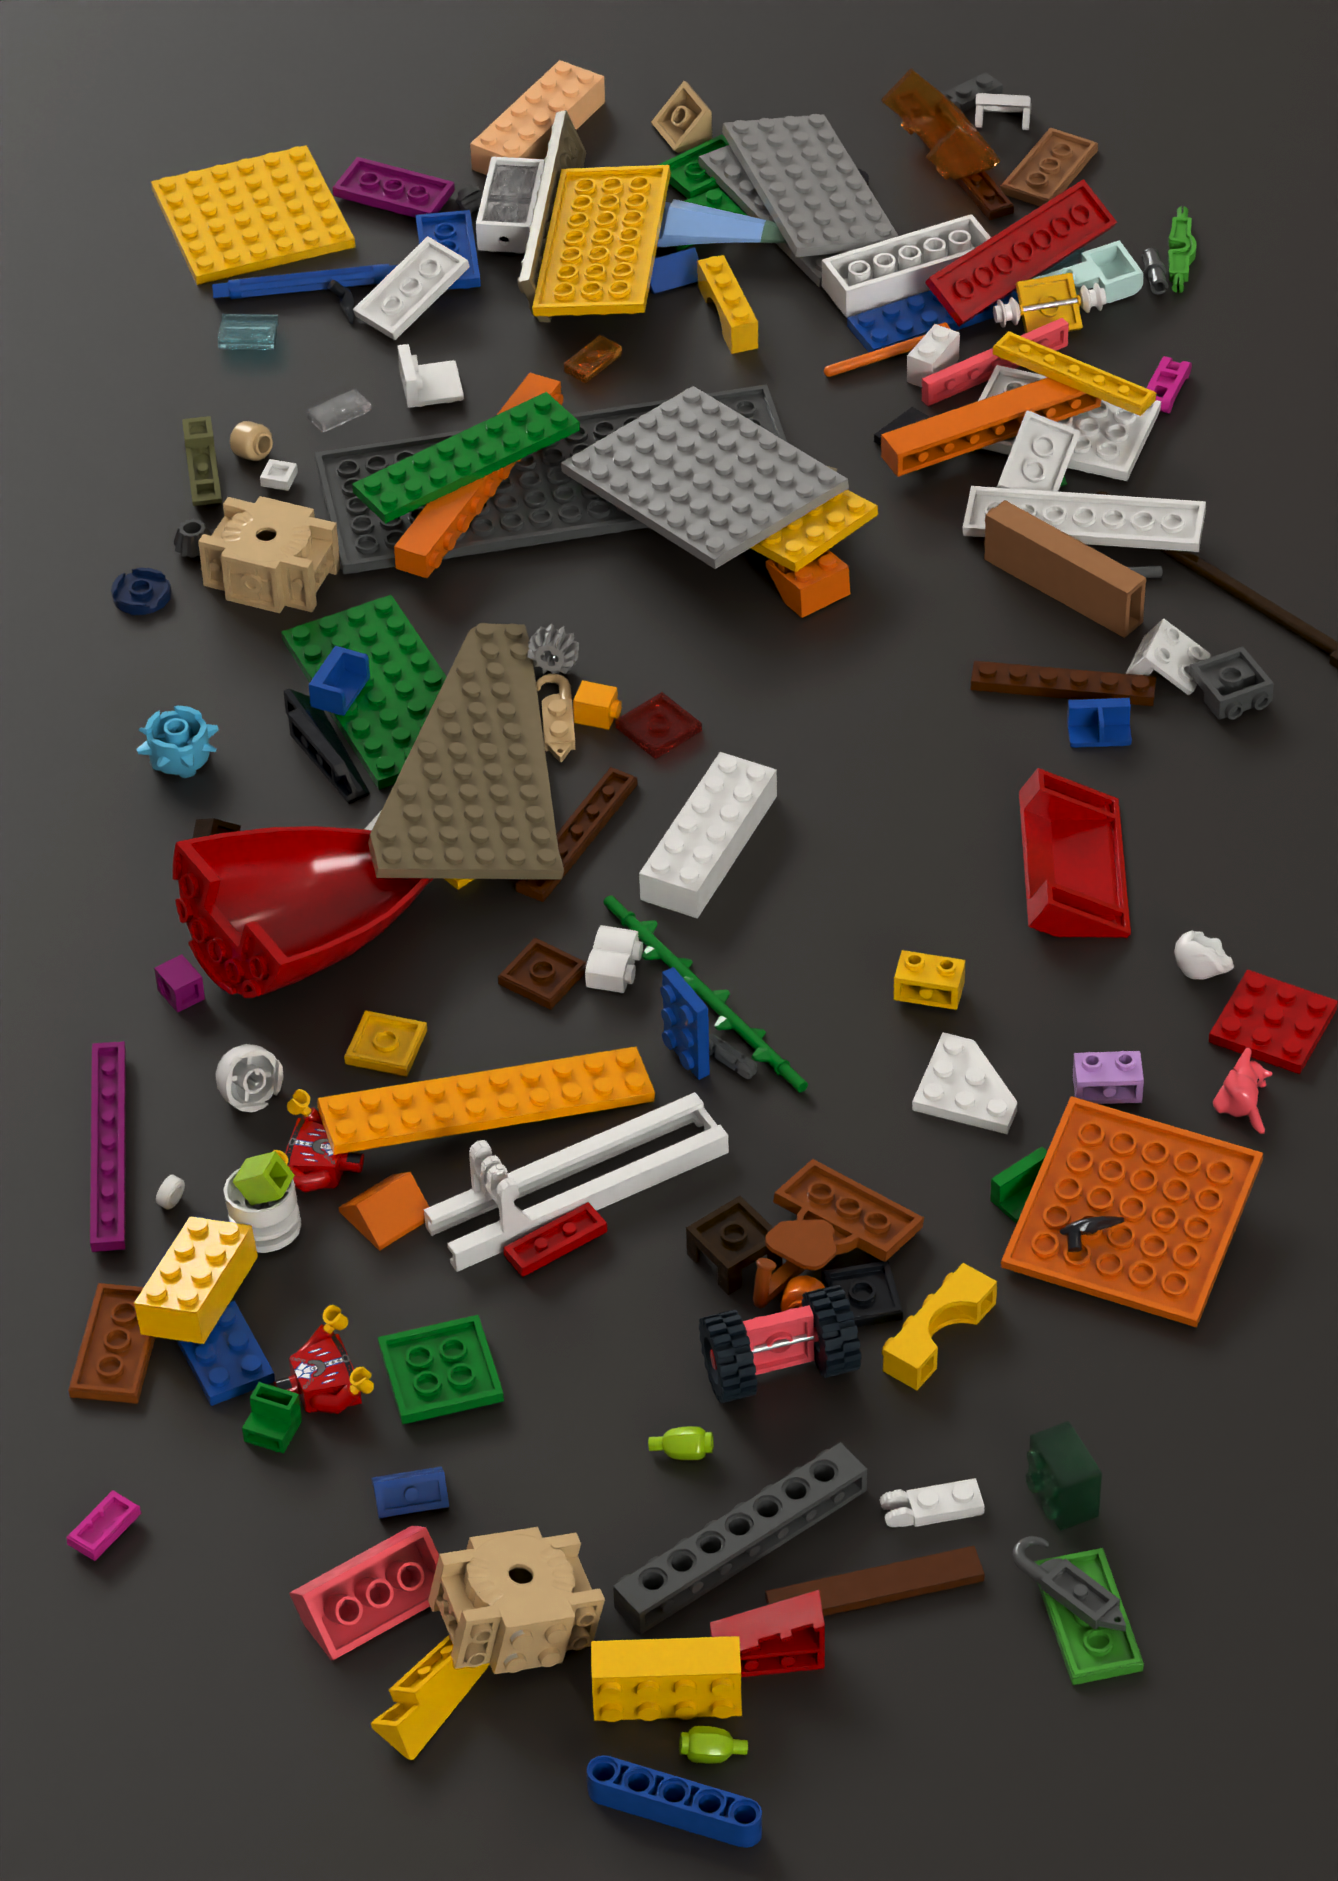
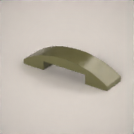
[182,416,222,506]

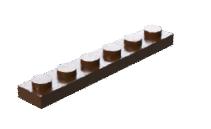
[971,661,1156,706]

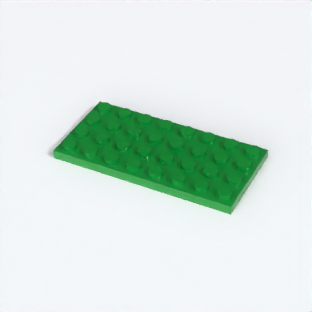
[281,595,447,790]

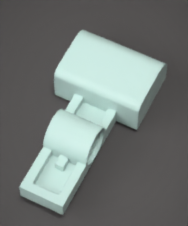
[1033,240,1143,303]

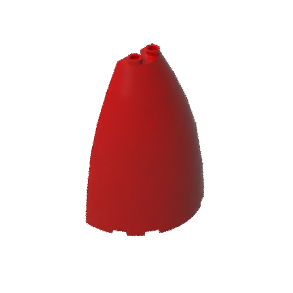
[173,826,433,998]

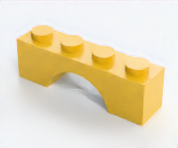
[697,255,758,354]
[881,1263,997,1390]

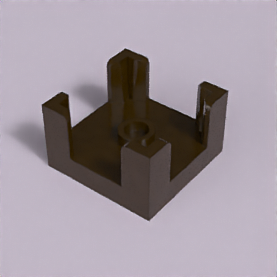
[686,1196,782,1295]

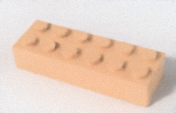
[470,60,605,175]

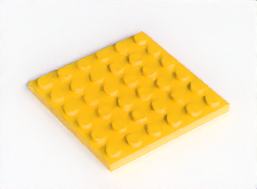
[151,145,355,285]

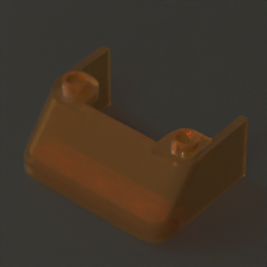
[881,68,1001,180]

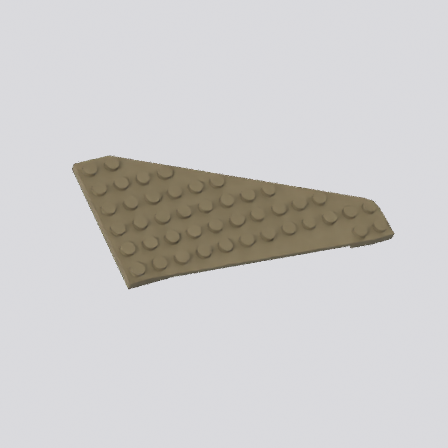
[368,623,564,879]

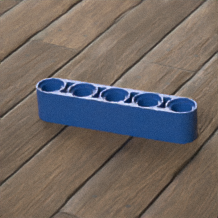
[586,1755,762,1848]

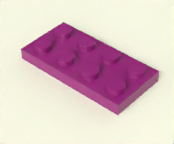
[333,157,455,218]

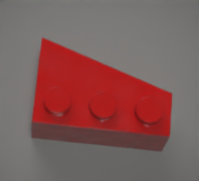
[710,1590,825,1677]

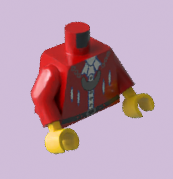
[272,1089,364,1193]
[274,1305,374,1414]

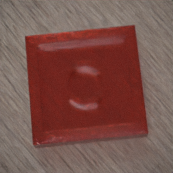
[615,692,702,759]

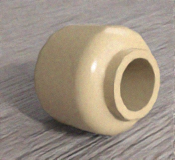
[230,421,273,461]

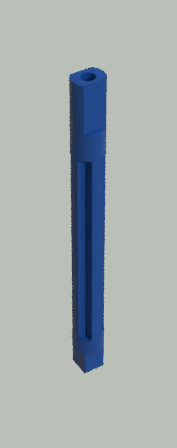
[212,263,398,299]

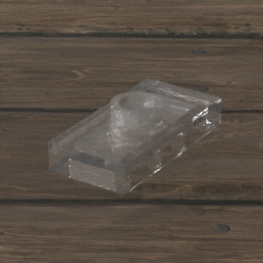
[307,388,371,433]

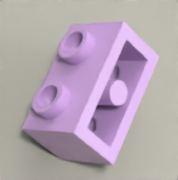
[1073,1051,1144,1104]

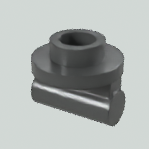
[456,185,483,213]

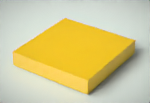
[344,1010,427,1077]

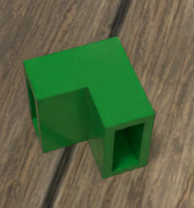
[242,1382,302,1454]

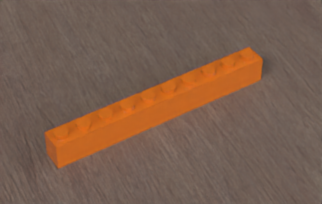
[394,372,564,578]

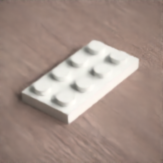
[353,236,470,340]

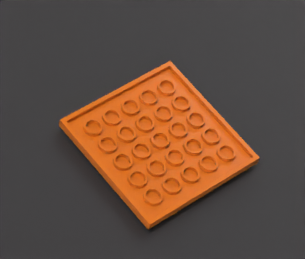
[1001,1096,1263,1328]

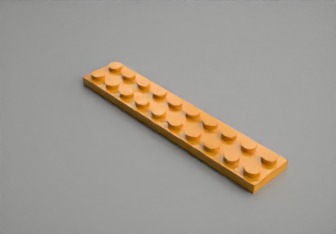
[317,1046,655,1155]

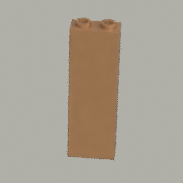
[984,500,1146,638]

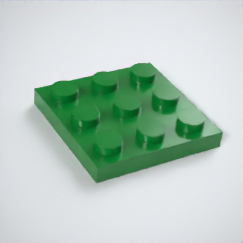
[378,1315,504,1425]

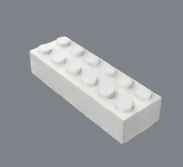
[822,214,991,318]
[639,752,777,919]

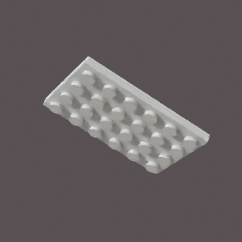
[978,365,1161,481]

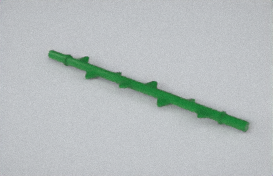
[603,895,808,1093]

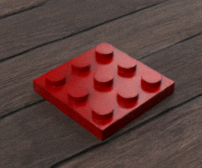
[1209,969,1338,1074]

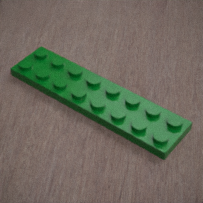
[352,392,580,524]

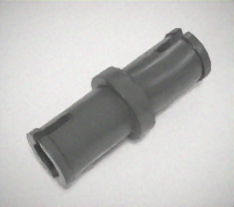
[1141,248,1168,295]

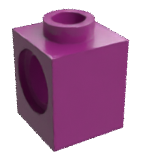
[154,954,205,1013]

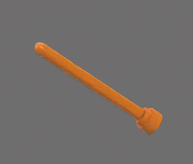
[824,322,950,377]

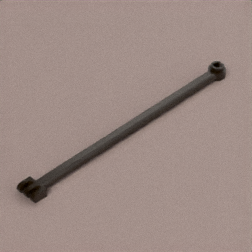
[1096,491,1338,669]

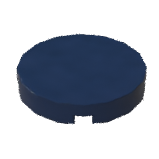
[111,568,171,615]

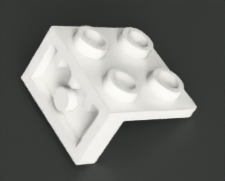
[397,344,464,408]
[1126,619,1210,695]

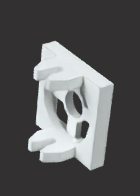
[975,93,1032,130]

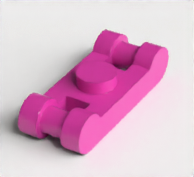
[1147,356,1192,413]

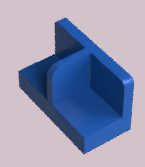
[1067,698,1132,748]

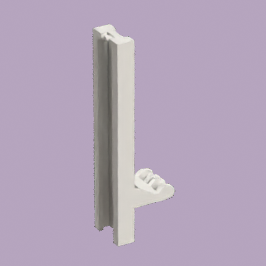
[424,1092,729,1272]

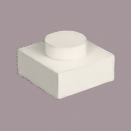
[260,459,298,491]

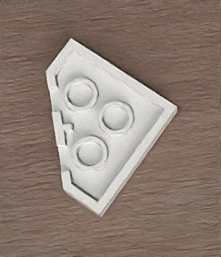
[912,1032,1018,1134]

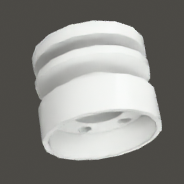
[223,1168,302,1253]

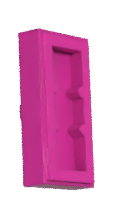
[66,1490,141,1561]

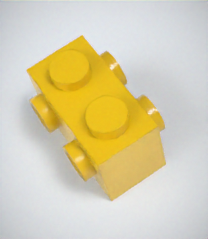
[894,950,966,1010]

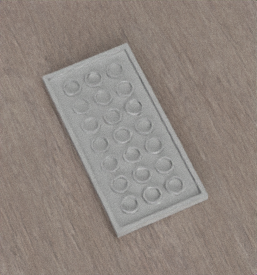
[722,114,898,257]

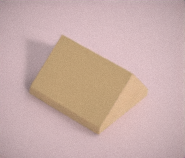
[651,81,712,153]

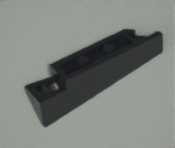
[284,689,370,804]

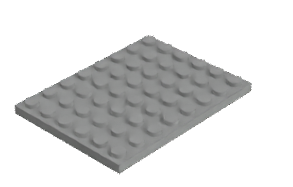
[561,386,849,569]

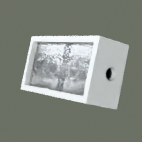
[476,157,544,254]

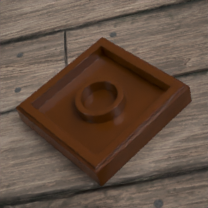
[498,938,587,1010]

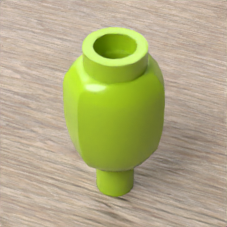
[648,1426,714,1460]
[679,1726,748,1764]

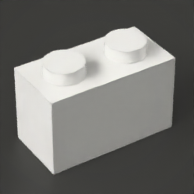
[907,324,960,387]

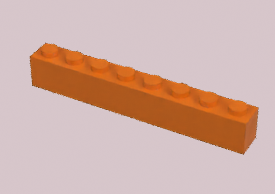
[881,377,1101,477]

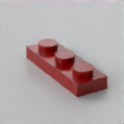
[503,1202,608,1277]

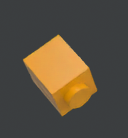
[573,680,622,730]

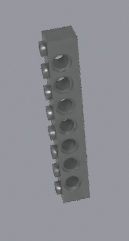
[613,1442,867,1635]

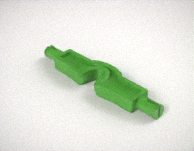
[1168,206,1197,293]

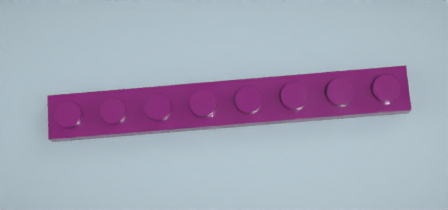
[90,1041,126,1252]

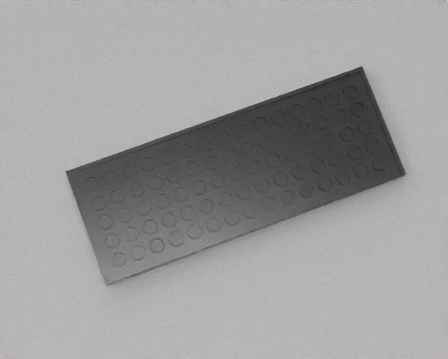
[315,384,787,574]

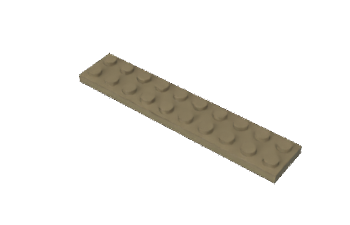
[518,110,586,322]

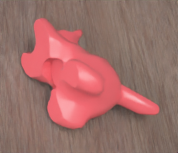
[1212,1048,1273,1134]

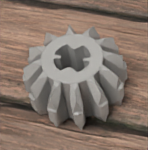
[527,623,579,674]

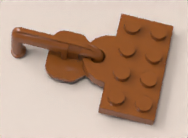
[753,1159,924,1308]

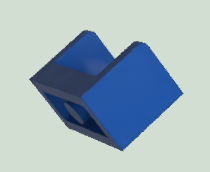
[309,646,370,716]

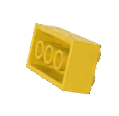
[134,1217,258,1344]
[591,1636,742,1722]

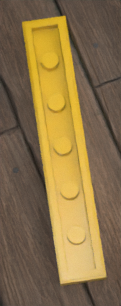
[993,331,1156,416]

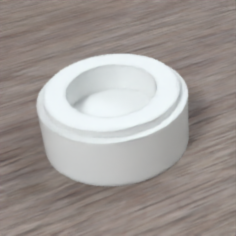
[156,1174,185,1210]

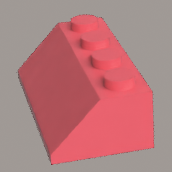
[289,1526,439,1660]

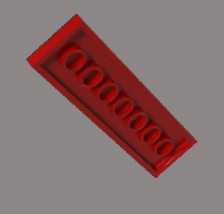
[925,179,1117,327]

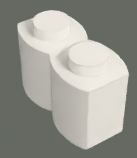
[585,925,643,993]

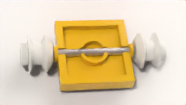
[993,273,1106,334]

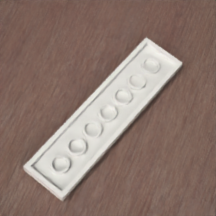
[963,486,1206,552]

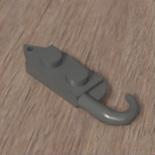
[1012,1536,1126,1631]

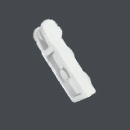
[879,1478,985,1528]

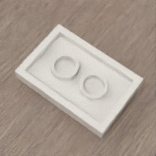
[996,410,1081,492]

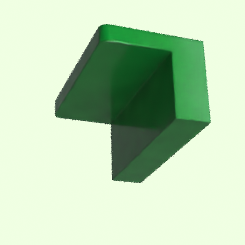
[990,1147,1047,1223]

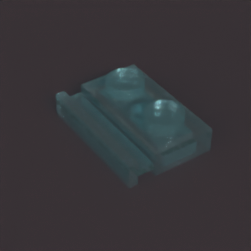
[218,314,279,350]

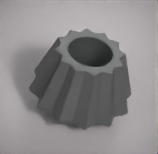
[173,518,212,559]

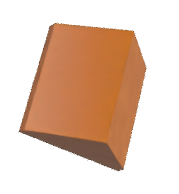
[338,1172,429,1251]

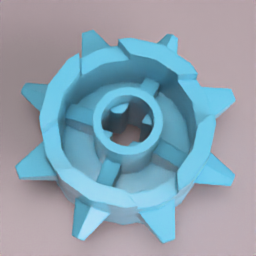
[137,705,219,778]

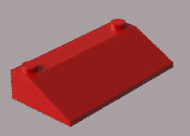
[1019,768,1131,938]

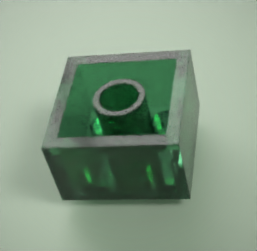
[1025,1421,1102,1531]

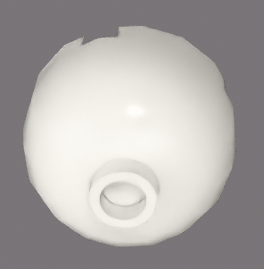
[216,1044,284,1112]

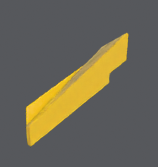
[370,1635,490,1760]

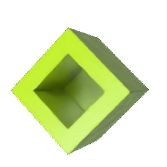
[233,1151,295,1206]

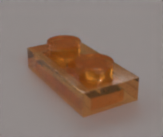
[564,335,622,383]

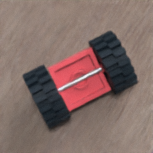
[699,1285,862,1403]

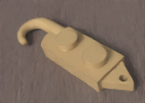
[536,674,576,762]

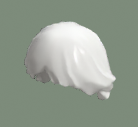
[1174,930,1234,980]

